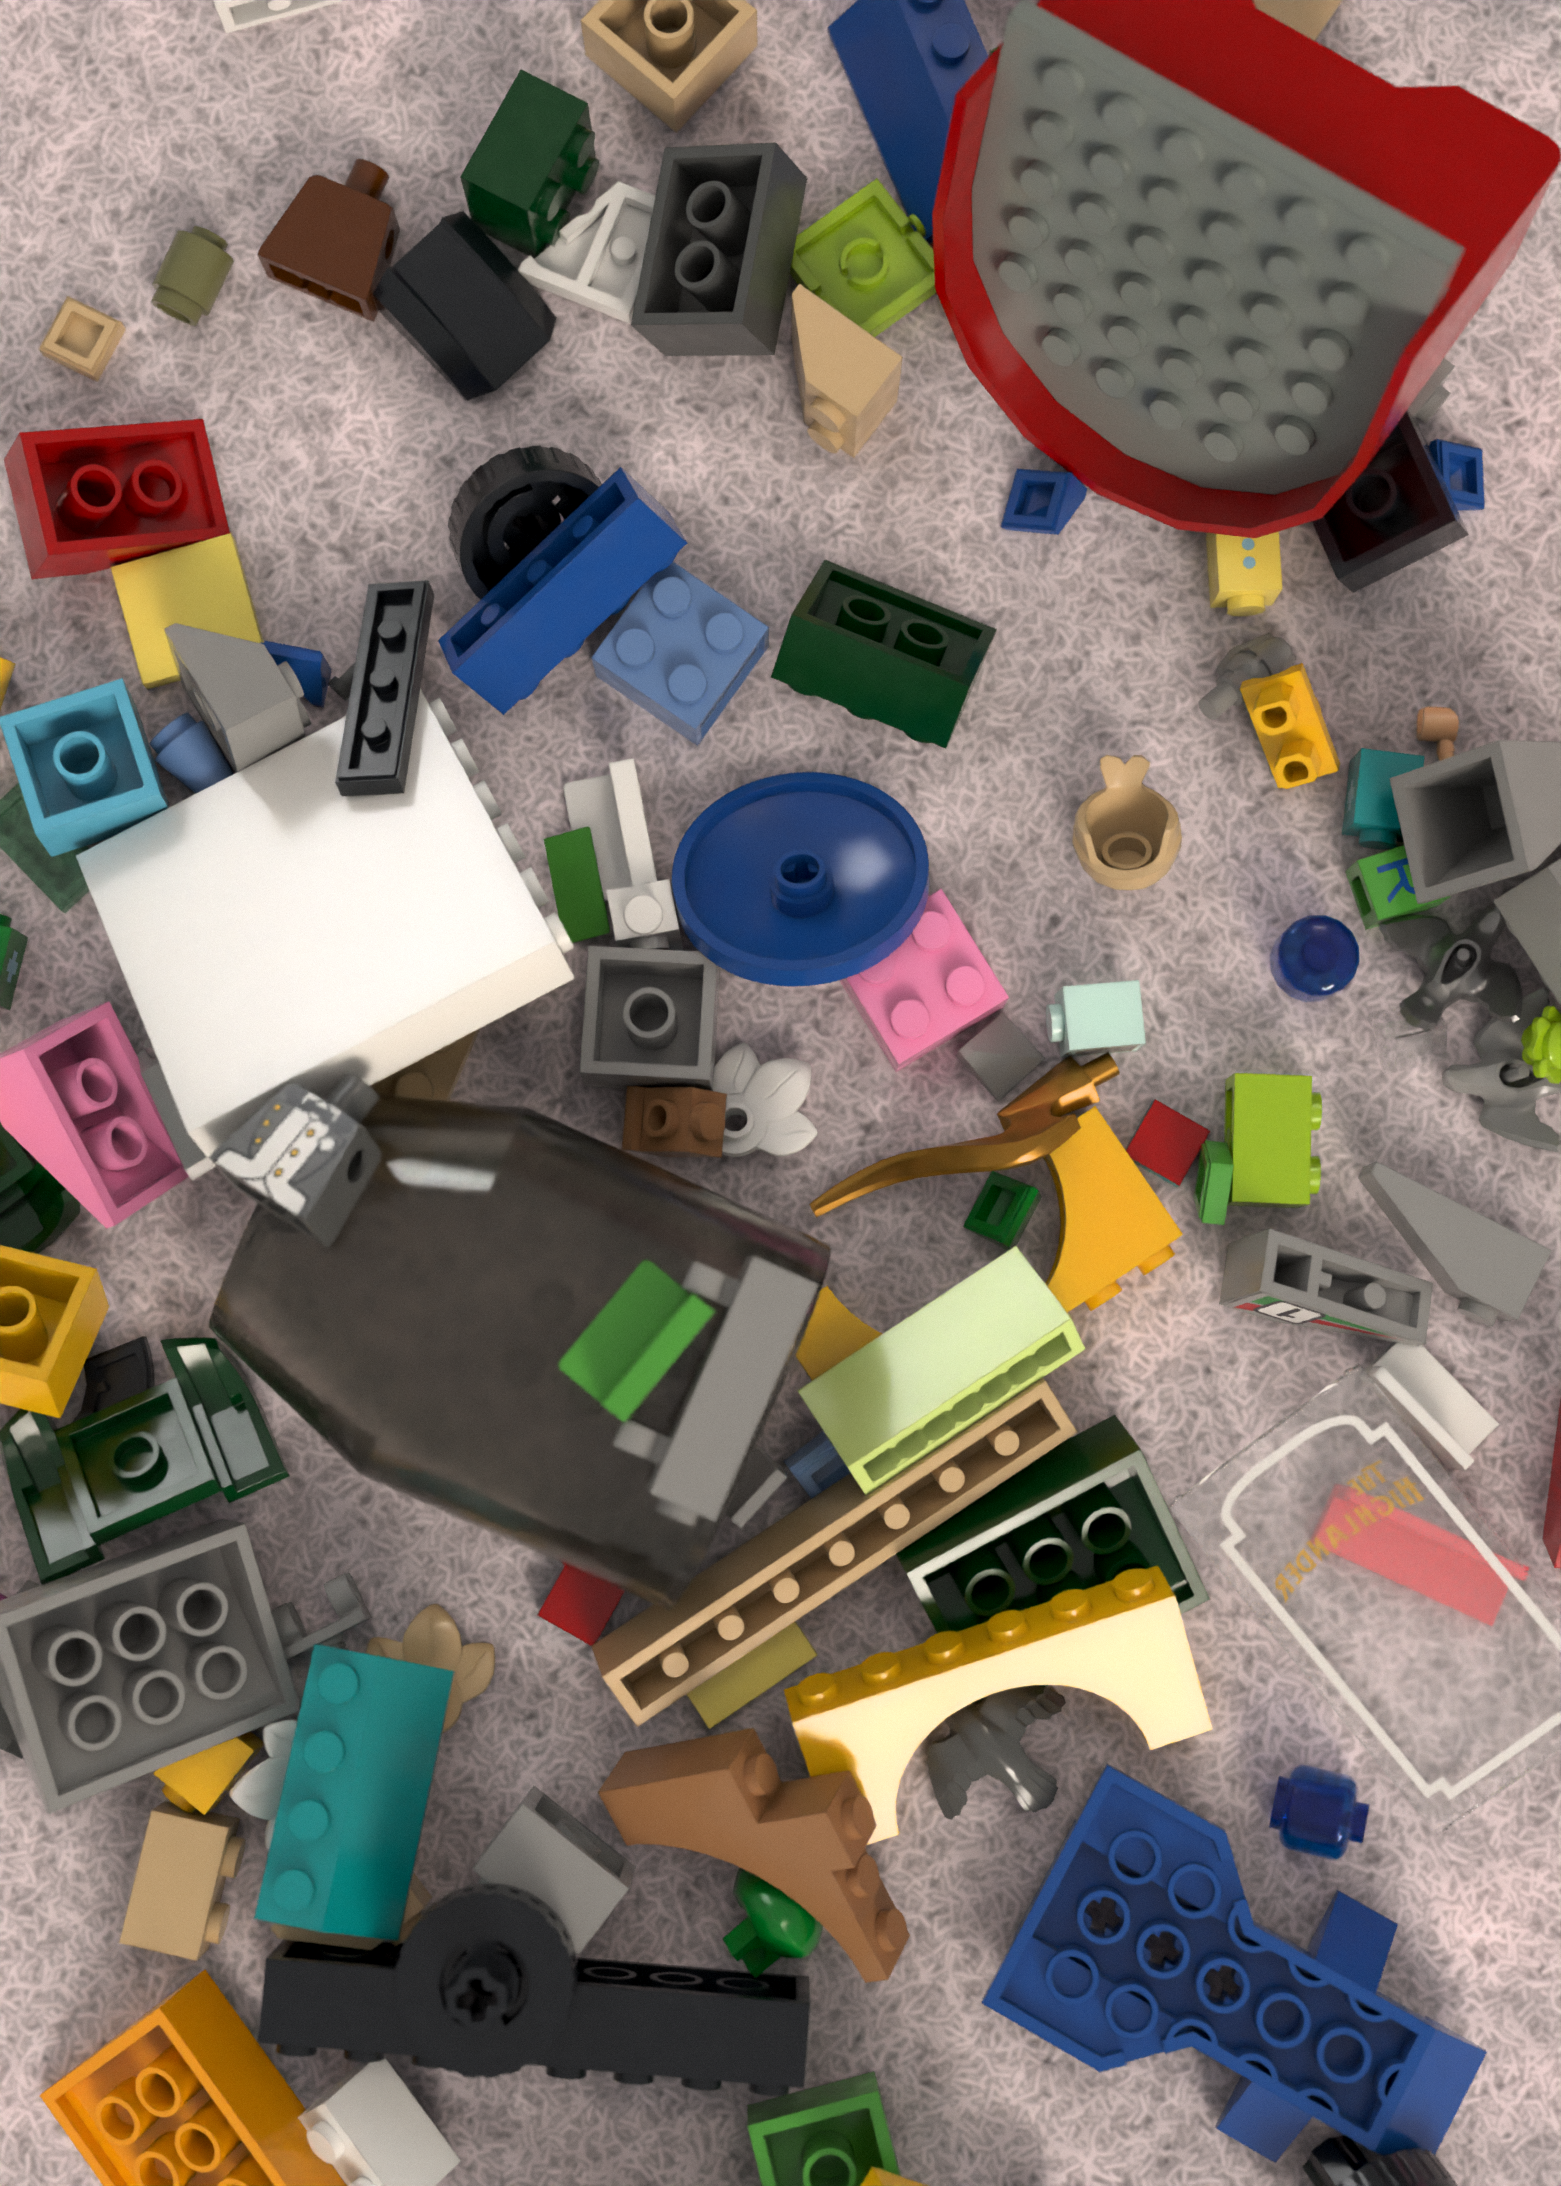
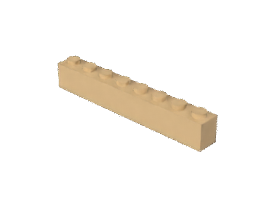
[591,1378,1077,1727]

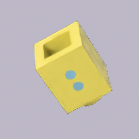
[1206,531,1282,617]

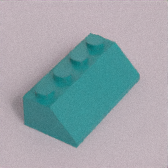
[254,1644,455,1941]

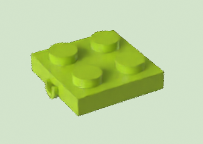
[790,178,936,337]

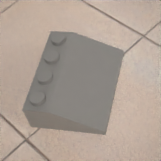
[0,1519,300,1814]

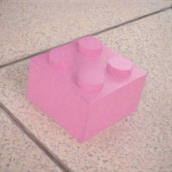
[839,889,1009,1072]

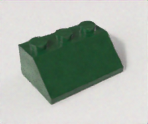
[771,560,997,749]

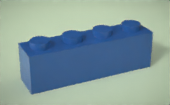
[438,467,687,715]

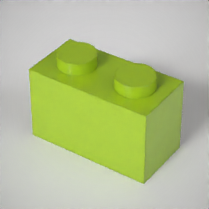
[1224,1073,1322,1208]

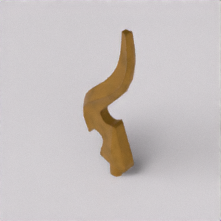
[809,1052,1120,1218]

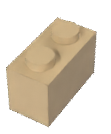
[119,1801,246,1961]

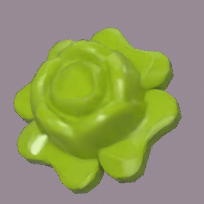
[1521,1006,1561,1084]

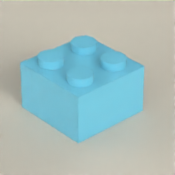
[0,678,170,857]

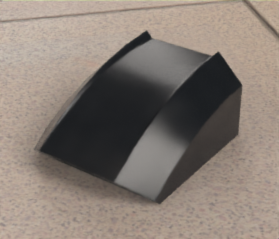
[373,211,557,401]

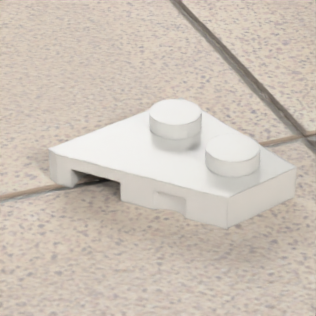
[518,181,655,324]

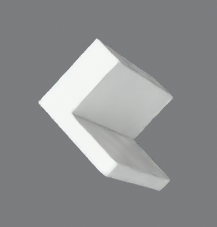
[563,758,658,903]
[1358,1342,1499,1470]

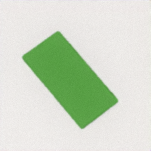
[544,826,610,943]

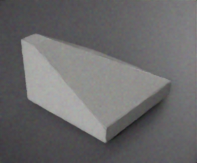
[956,1012,1045,1102]

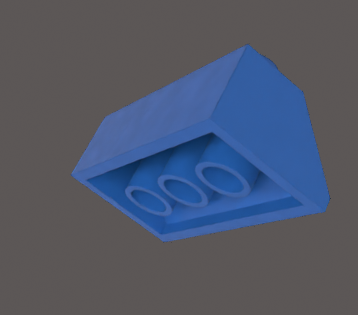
[827,0,989,244]

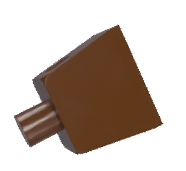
[257,159,400,322]

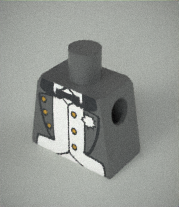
[209,1073,382,1249]

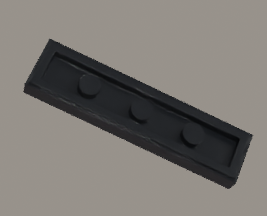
[335,580,434,796]

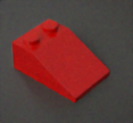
[4,419,230,580]

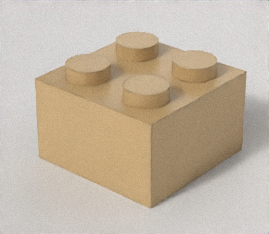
[580,0,758,133]

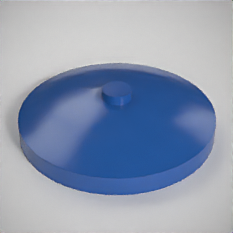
[672,772,930,987]

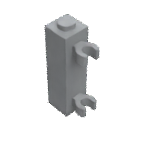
[612,1256,819,1526]

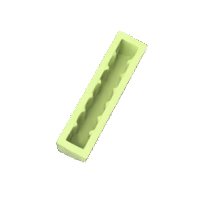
[797,1246,1085,1495]

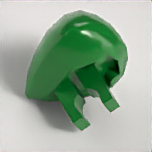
[722,1868,823,1978]

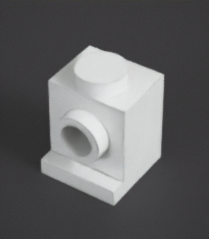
[606,879,683,951]

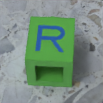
[1345,845,1451,930]

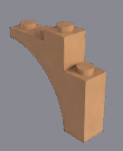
[598,1728,910,1983]

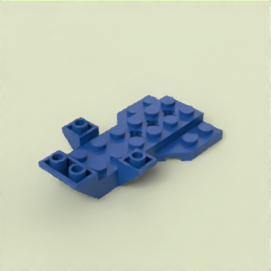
[982,1763,1487,2163]

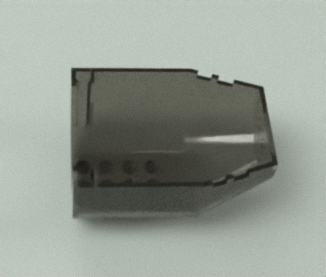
[209,1095,831,1610]

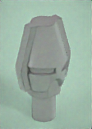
[1199,633,1297,720]

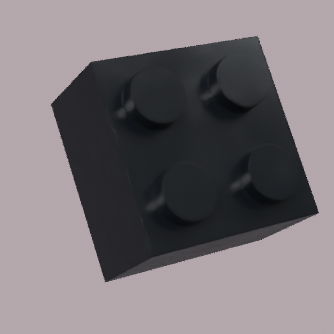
[1312,410,1469,593]

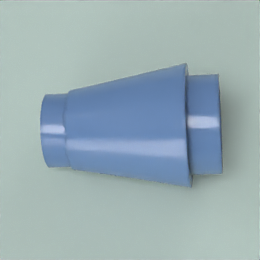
[149,712,234,794]

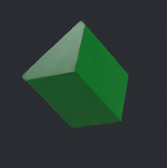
[963,1171,1042,1251]

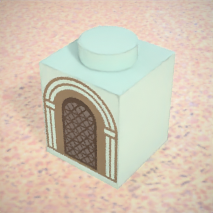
[1046,980,1146,1058]

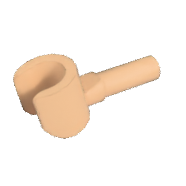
[1416,706,1459,761]

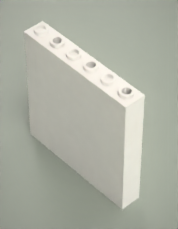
[76,688,575,1167]

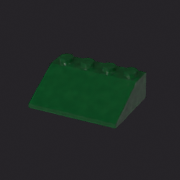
[896,1415,1210,1703]

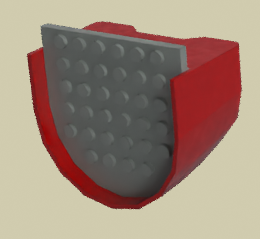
[932,0,1561,538]

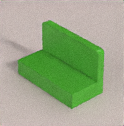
[558,1260,715,1423]

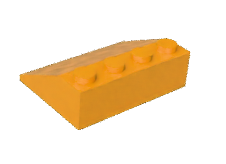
[39,1969,347,2186]

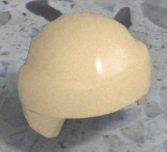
[1072,755,1182,890]

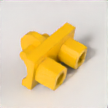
[1240,663,1340,789]

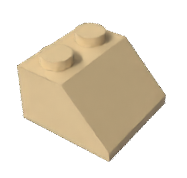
[791,284,903,458]

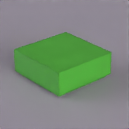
[1193,1140,1234,1225]

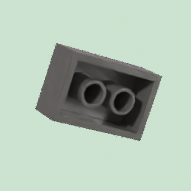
[631,142,807,356]

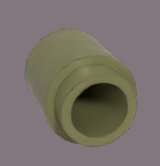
[151,226,234,326]

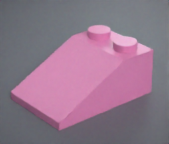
[0,1001,189,1228]

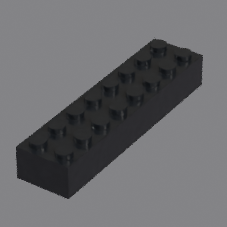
[258,1939,810,2096]

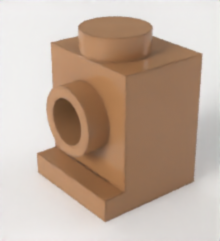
[622,1086,727,1158]

